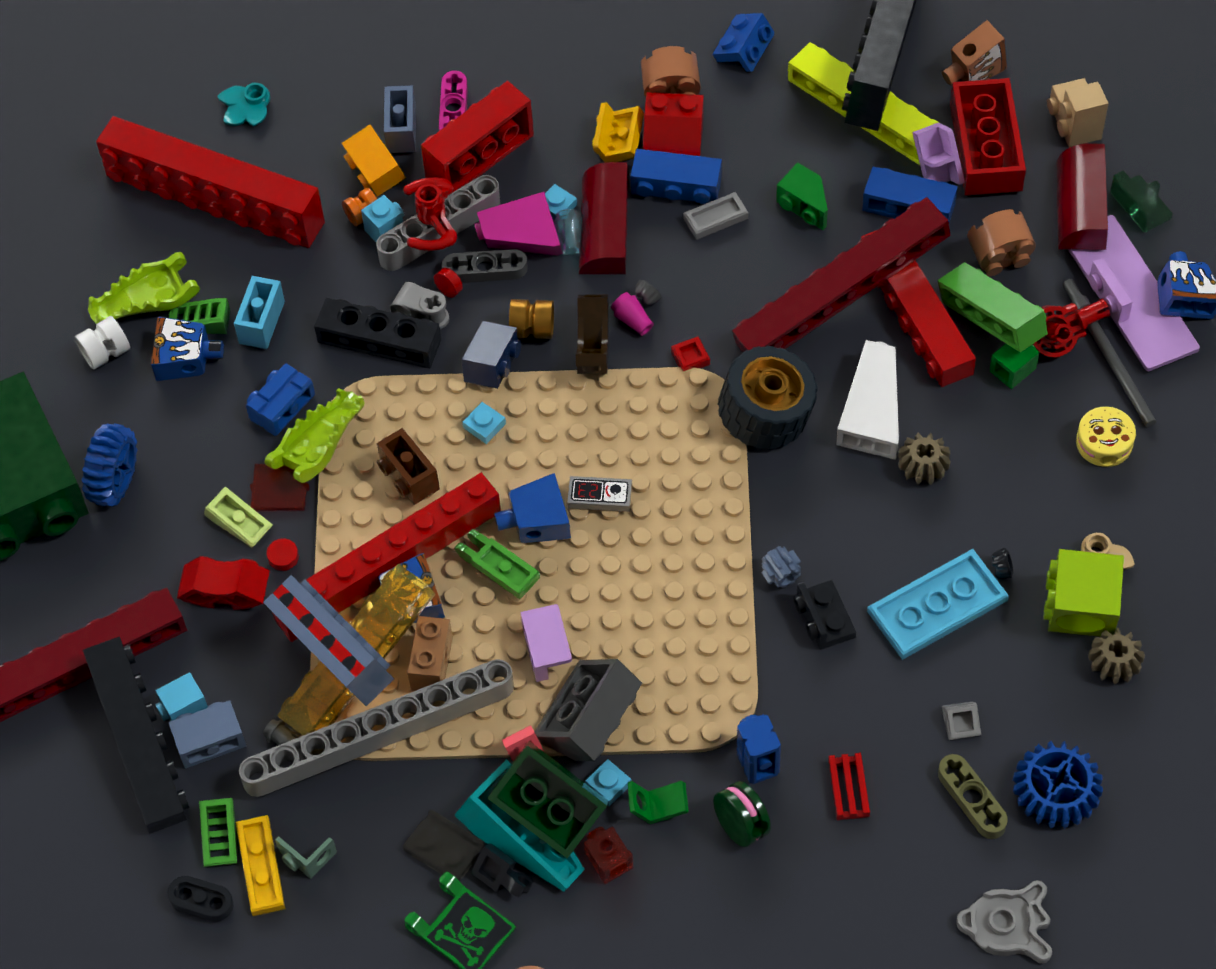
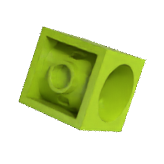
[1043,549,1124,637]

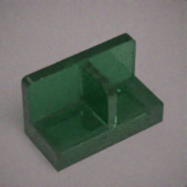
[1110,170,1173,233]

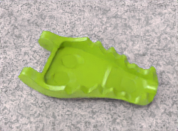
[88,252,200,324]
[264,388,364,483]

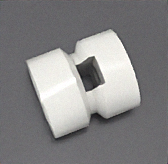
[74,316,131,370]

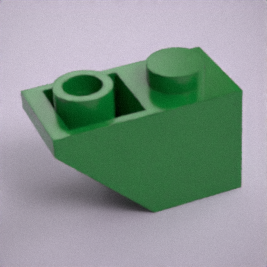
[776,162,828,230]

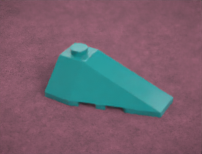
[454,759,585,892]

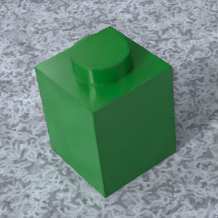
[989,344,1039,390]

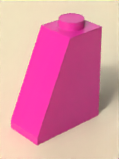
[474,192,563,256]

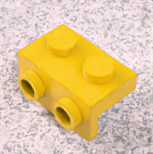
[592,102,644,163]

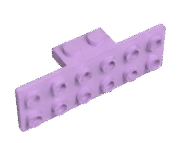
[1068,215,1200,372]

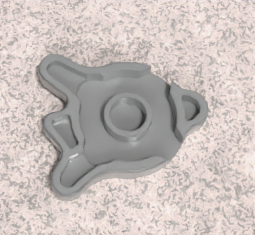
[956,880,1052,964]

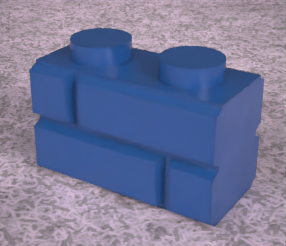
[246,363,315,436]
[737,714,781,784]

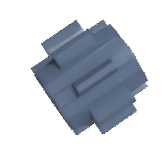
[761,546,801,588]

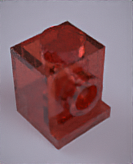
[584,826,634,884]

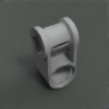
[390,282,450,329]

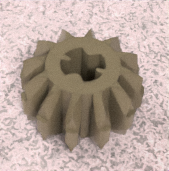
[898,432,951,485]
[1088,628,1145,685]

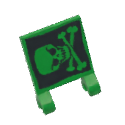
[405,872,516,969]

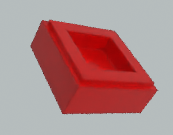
[671,336,710,371]

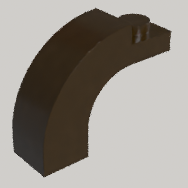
[575,294,609,374]

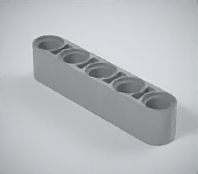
[376,175,501,271]

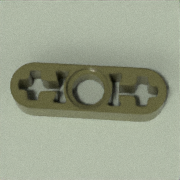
[938,754,1008,839]

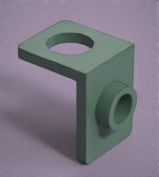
[275,836,337,879]

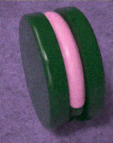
[713,781,771,847]

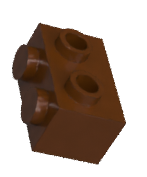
[377,428,440,505]

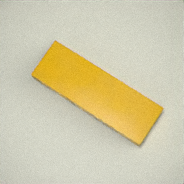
[236,815,285,916]

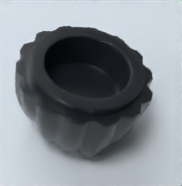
[991,548,1014,579]

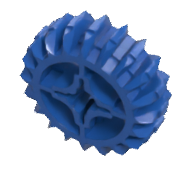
[81,423,138,506]
[1013,741,1103,829]

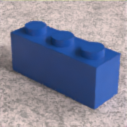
[630,149,722,204]
[862,166,958,223]

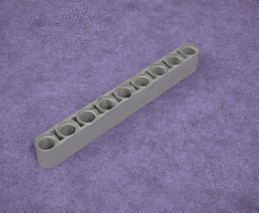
[239,659,514,797]

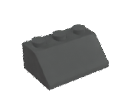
[534,659,642,761]

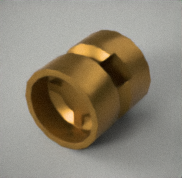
[509,299,554,339]

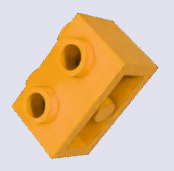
[342,125,406,197]

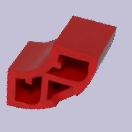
[177,556,270,610]

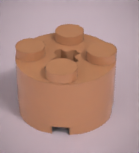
[641,46,701,98]
[967,209,1036,276]

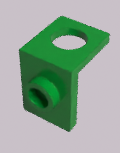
[628,780,689,825]

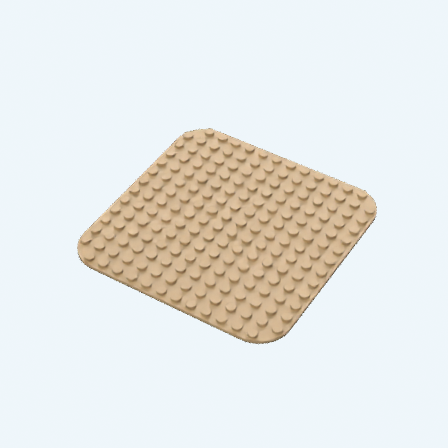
[309,367,758,761]

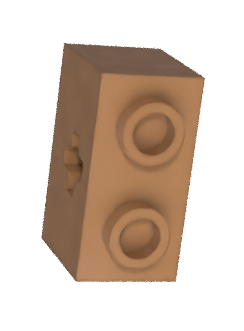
[407,616,453,691]

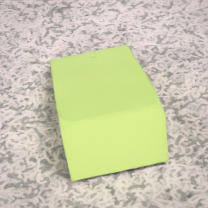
[204,487,273,548]

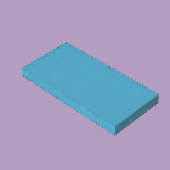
[867,549,1009,660]

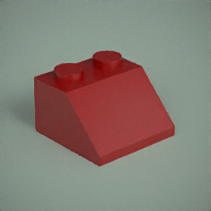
[643,92,704,156]

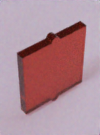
[250,464,310,511]

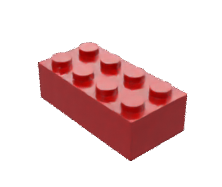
[950,78,1026,195]
[421,80,534,192]

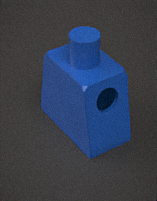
[494,473,571,543]

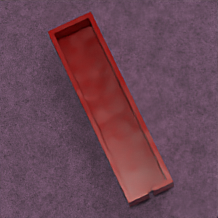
[96,116,325,248]

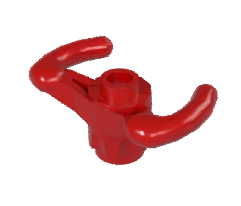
[403,177,457,251]

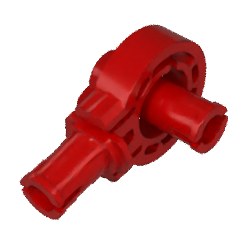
[1033,299,1110,357]

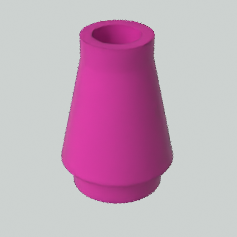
[611,292,654,336]

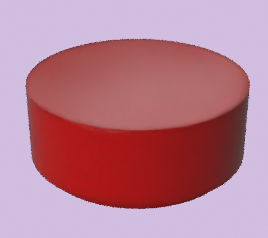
[434,268,463,298]
[267,538,299,571]

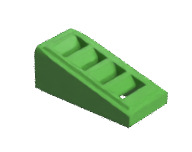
[169,298,230,334]
[199,798,238,867]

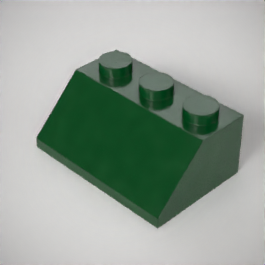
[487,741,608,858]

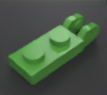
[454,529,540,599]

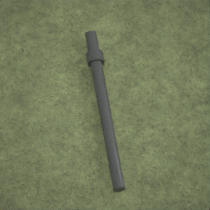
[1063,279,1157,428]

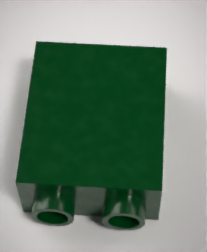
[0,371,89,561]

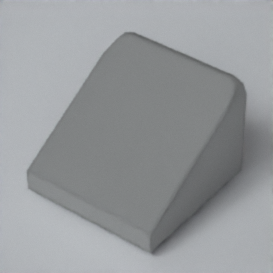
[941,701,981,740]

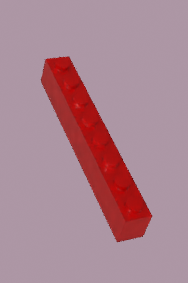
[272,472,501,642]

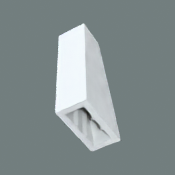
[836,340,899,460]

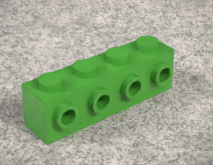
[938,262,1048,353]

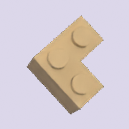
[1047,78,1109,147]

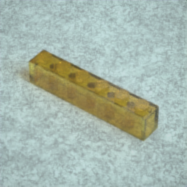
[277,563,436,736]

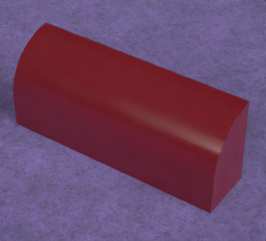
[1056,143,1108,250]
[579,162,628,274]

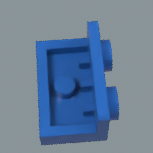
[712,13,774,72]

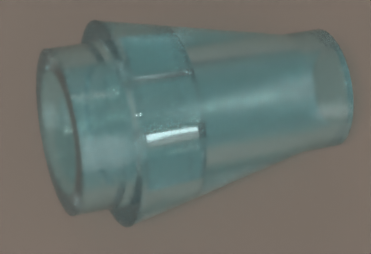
[554,209,583,255]

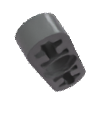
[442,249,528,283]

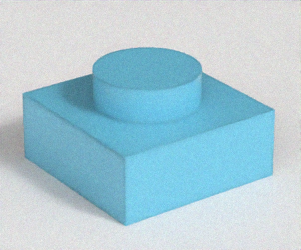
[545,184,577,223]
[462,402,506,444]
[585,759,632,806]

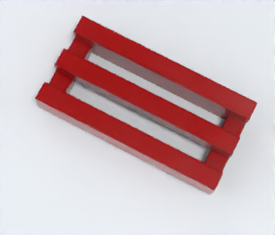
[828,752,870,820]

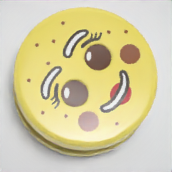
[1076,407,1136,467]

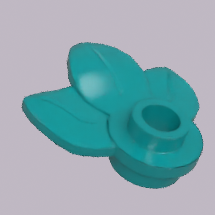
[217,83,271,126]

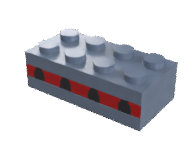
[263,575,394,706]

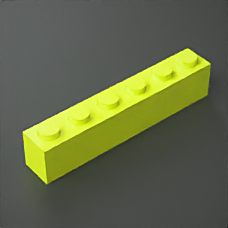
[788,42,939,165]

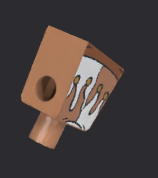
[941,20,1007,85]

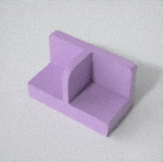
[912,123,965,185]
[520,604,572,682]

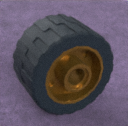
[718,346,818,449]

